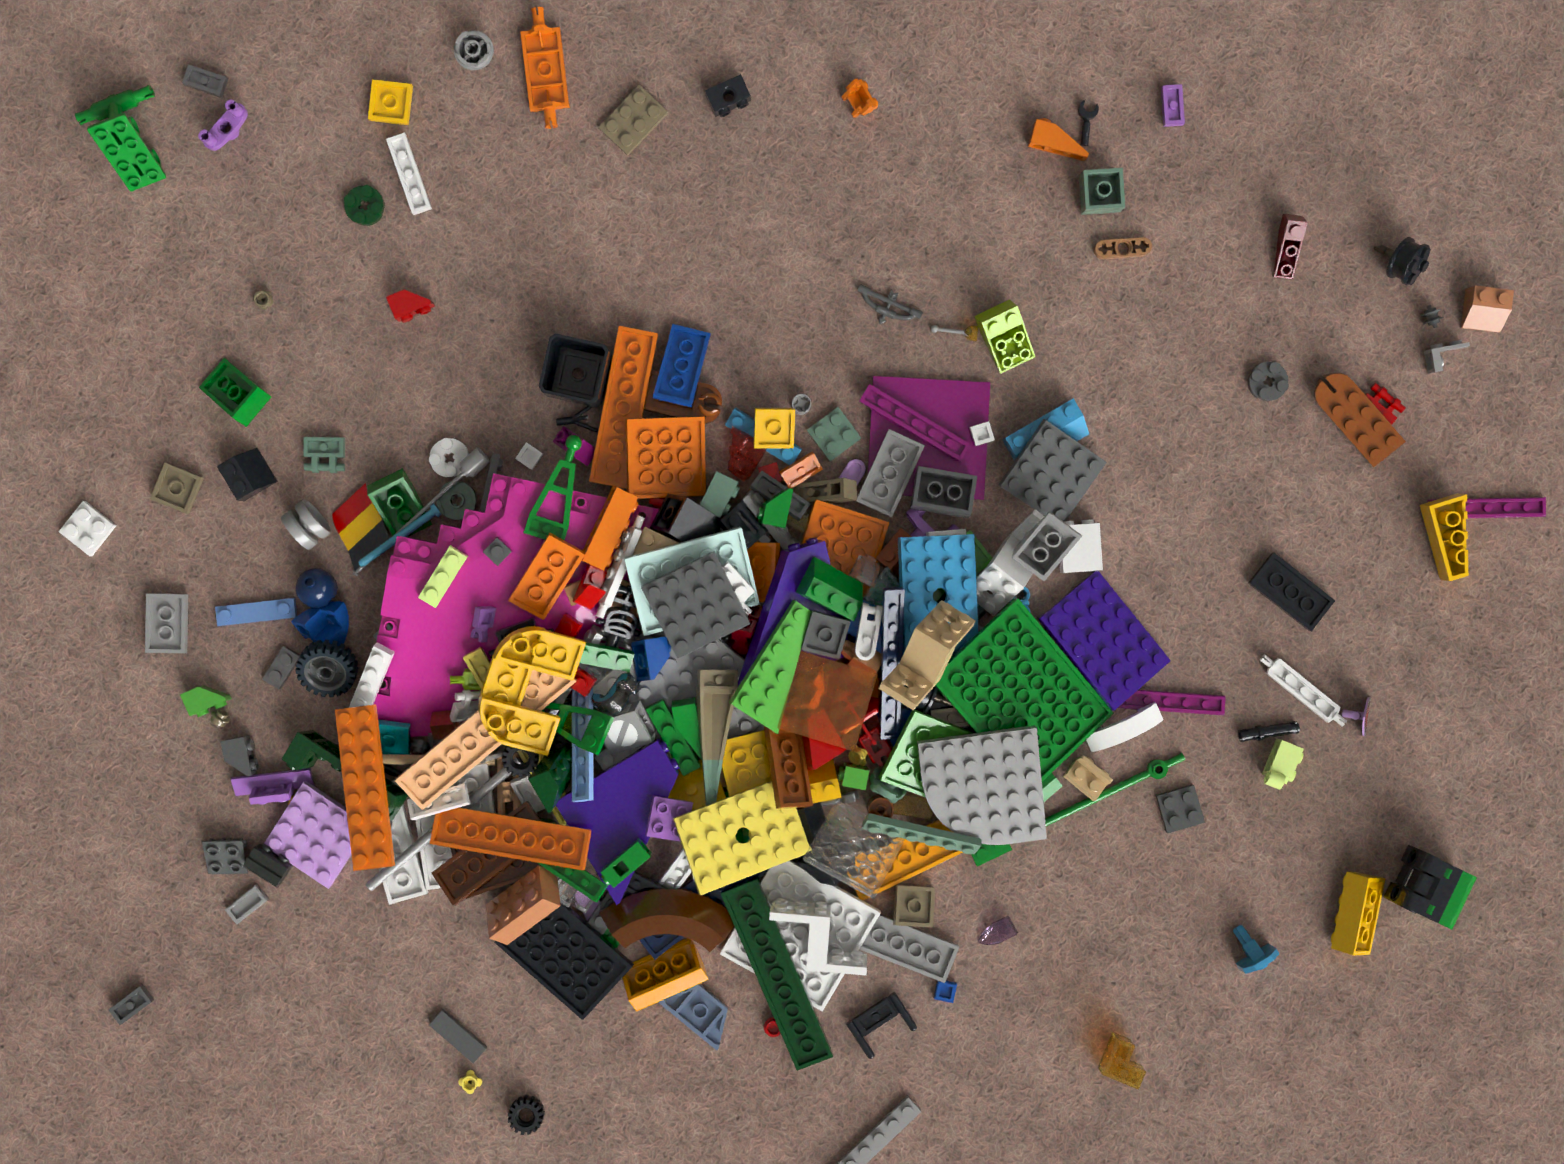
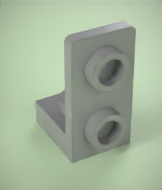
[1424,340,1470,374]

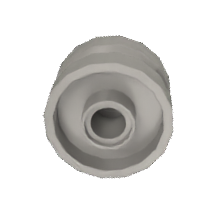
[281,499,332,550]

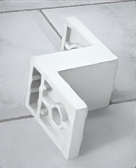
[976,509,1044,616]
[769,898,867,975]

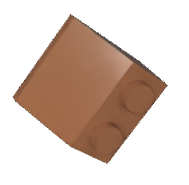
[1461,285,1514,333]

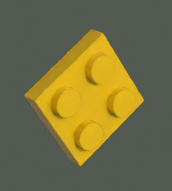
[368,79,413,125]
[753,408,795,448]

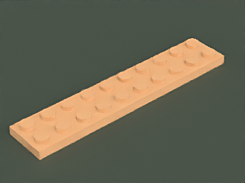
[395,670,576,810]

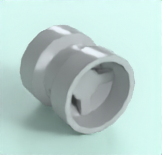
[791,394,811,415]

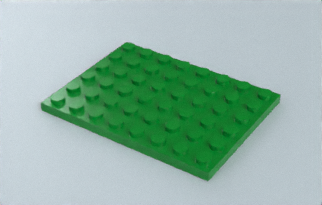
[935,598,1114,782]

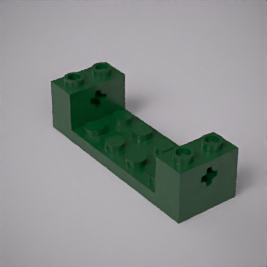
[282,730,408,821]

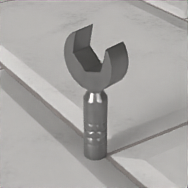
[821,791,860,807]

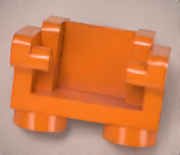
[841,78,878,118]

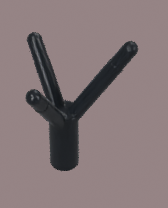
[556,406,598,432]

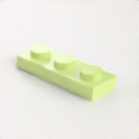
[418,545,468,608]

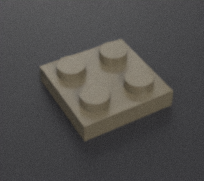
[150,463,204,514]
[893,885,935,927]

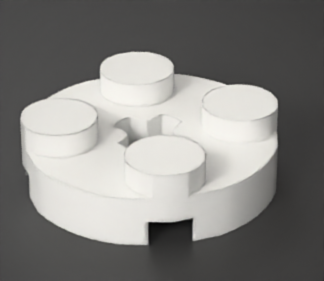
[429,438,469,477]

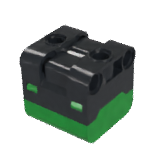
[1383,845,1477,930]

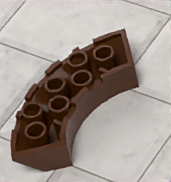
[599,888,734,952]

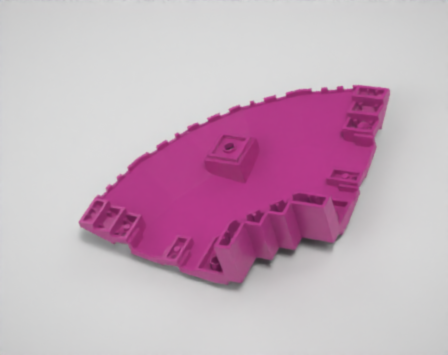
[373,473,659,737]

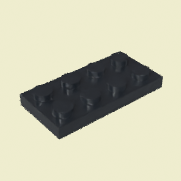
[1248,552,1335,632]

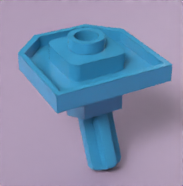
[1233,925,1280,974]

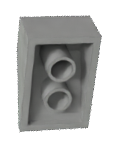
[1012,512,1082,581]

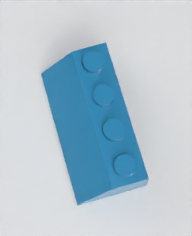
[1002,398,1089,461]

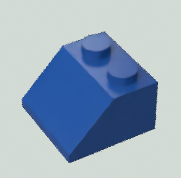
[631,637,671,682]

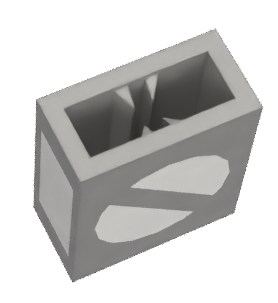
[602,700,658,755]

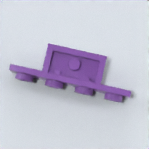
[231,768,314,805]

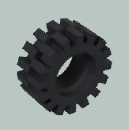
[502,746,539,777]
[508,1095,545,1135]

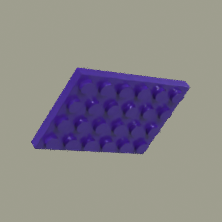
[1038,571,1171,711]

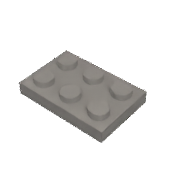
[145,593,188,654]

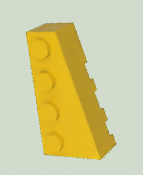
[1420,493,1469,581]

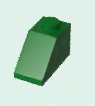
[757,488,793,528]

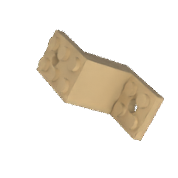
[879,600,976,710]

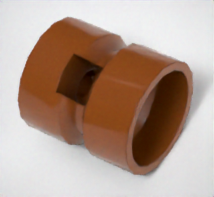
[867,794,894,818]

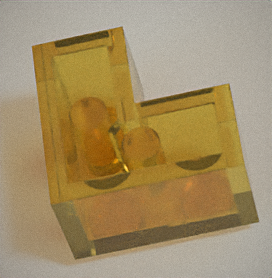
[1098,1032,1146,1090]

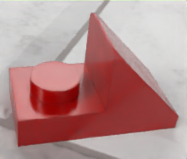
[573,564,607,609]

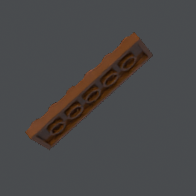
[432,801,542,906]

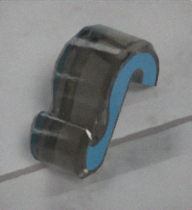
[591,672,640,716]

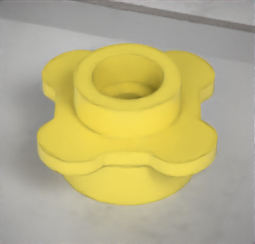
[848,744,868,766]
[458,1070,482,1094]

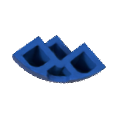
[291,601,349,646]

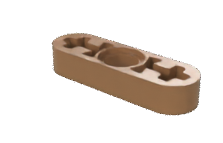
[1094,237,1152,259]

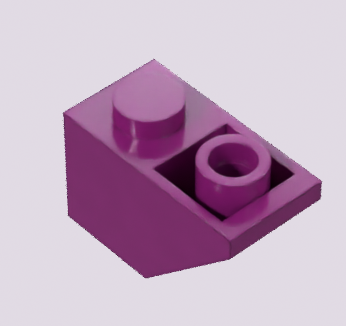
[553,426,595,466]

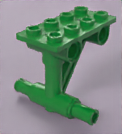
[75,85,166,192]

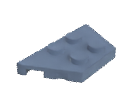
[659,984,728,1050]

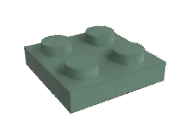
[807,407,861,462]

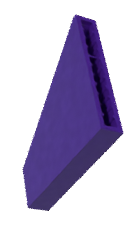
[738,537,849,687]
[556,738,680,905]

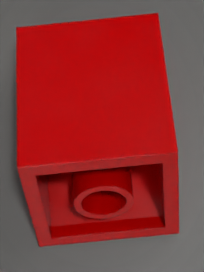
[799,708,847,771]

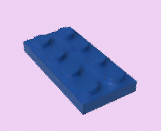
[653,324,711,408]

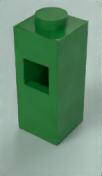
[601,838,652,888]

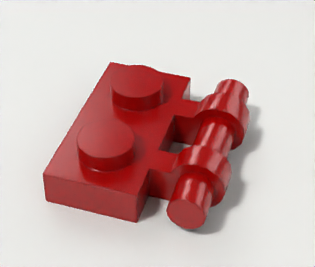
[1365,383,1406,425]

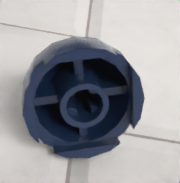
[295,568,338,609]

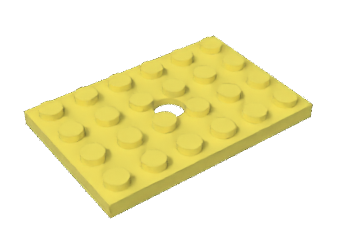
[673,781,811,895]

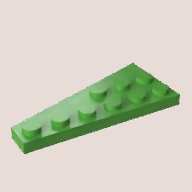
[729,600,811,734]

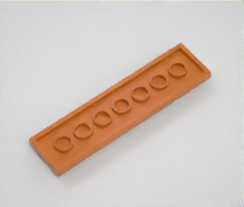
[589,326,658,489]
[335,704,395,871]
[430,807,592,870]

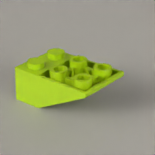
[974,299,1035,374]

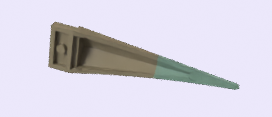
[696,670,738,805]

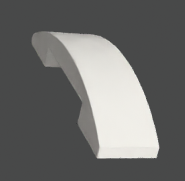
[1086,702,1163,752]

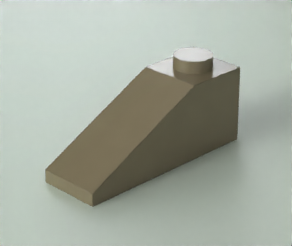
[794,478,857,504]

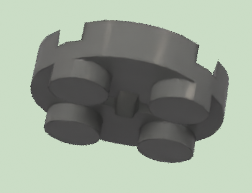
[1248,362,1289,401]

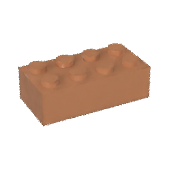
[486,865,561,945]

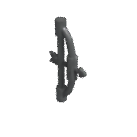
[858,284,923,324]

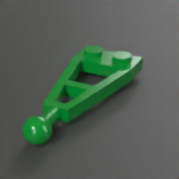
[523,435,582,540]
[542,703,614,756]

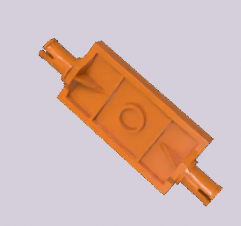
[520,7,570,129]

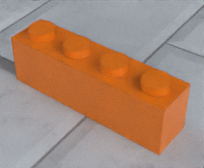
[582,486,638,571]

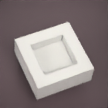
[969,421,995,446]
[515,442,543,470]

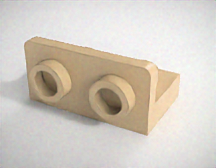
[1063,755,1113,801]

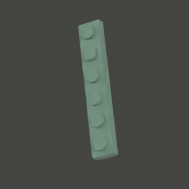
[862,813,982,854]

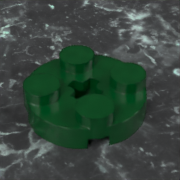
[344,185,385,226]

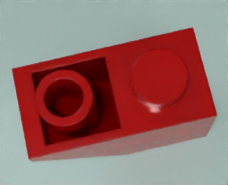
[386,289,435,323]

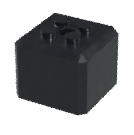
[539,333,612,408]

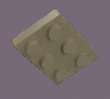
[599,85,668,156]

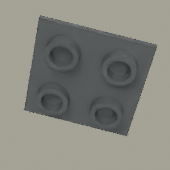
[202,838,248,874]

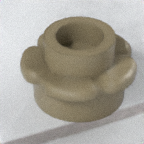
[254,290,273,310]
[210,709,230,727]

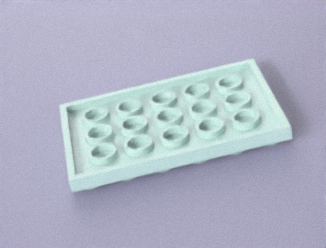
[624,527,760,636]

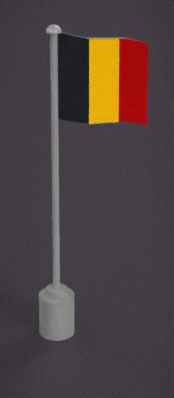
[332,447,491,576]

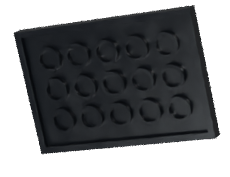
[494,899,634,1020]

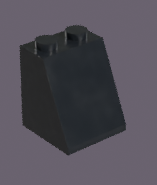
[650,493,721,543]

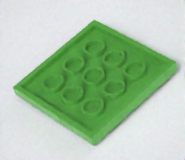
[878,709,974,798]

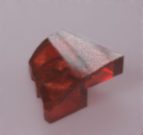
[727,427,767,481]

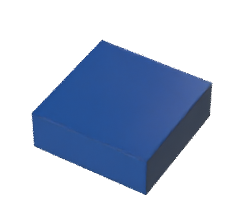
[934,980,957,1003]

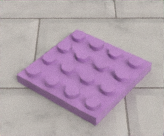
[264,781,351,889]

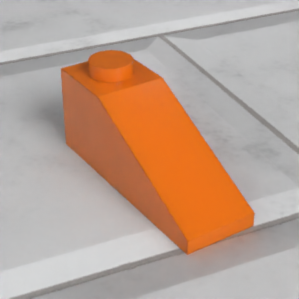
[1028,118,1089,161]

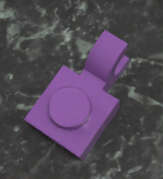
[470,606,496,642]

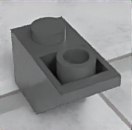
[220,735,259,776]

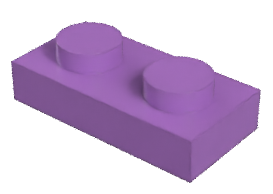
[1161,84,1185,127]

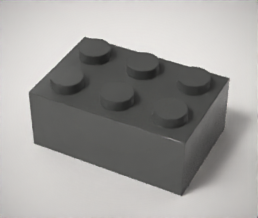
[910,466,977,519]

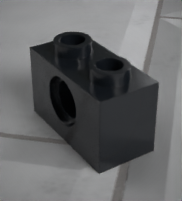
[705,74,751,117]

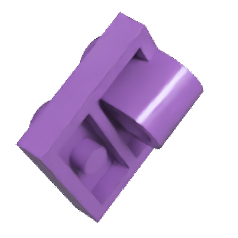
[645,795,693,842]

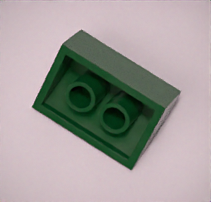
[528,744,572,813]

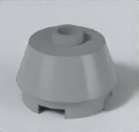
[454,31,494,70]

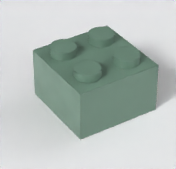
[1079,168,1125,215]
[700,471,740,518]

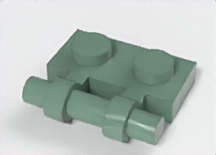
[303,437,345,473]

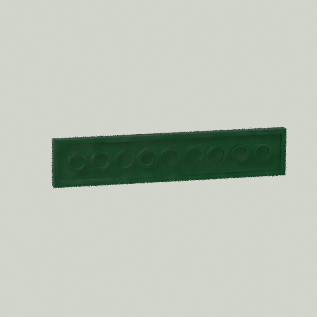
[721,877,833,1071]

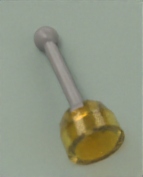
[931,325,979,342]

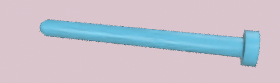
[358,504,442,567]

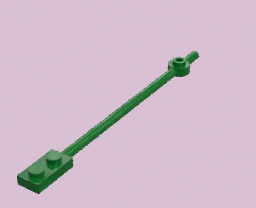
[971,753,1186,867]

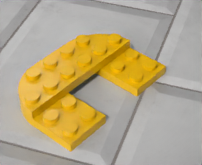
[478,626,586,756]

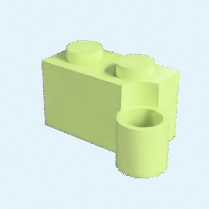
[1262,738,1304,790]

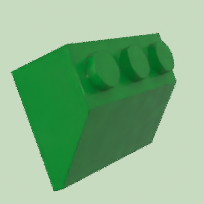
[796,557,863,621]

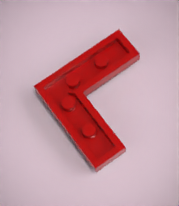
[555,613,597,697]

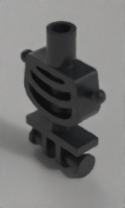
[596,584,640,648]

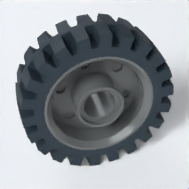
[296,639,358,698]

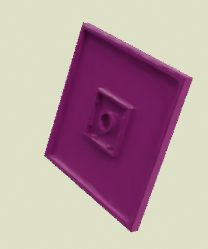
[868,376,991,500]

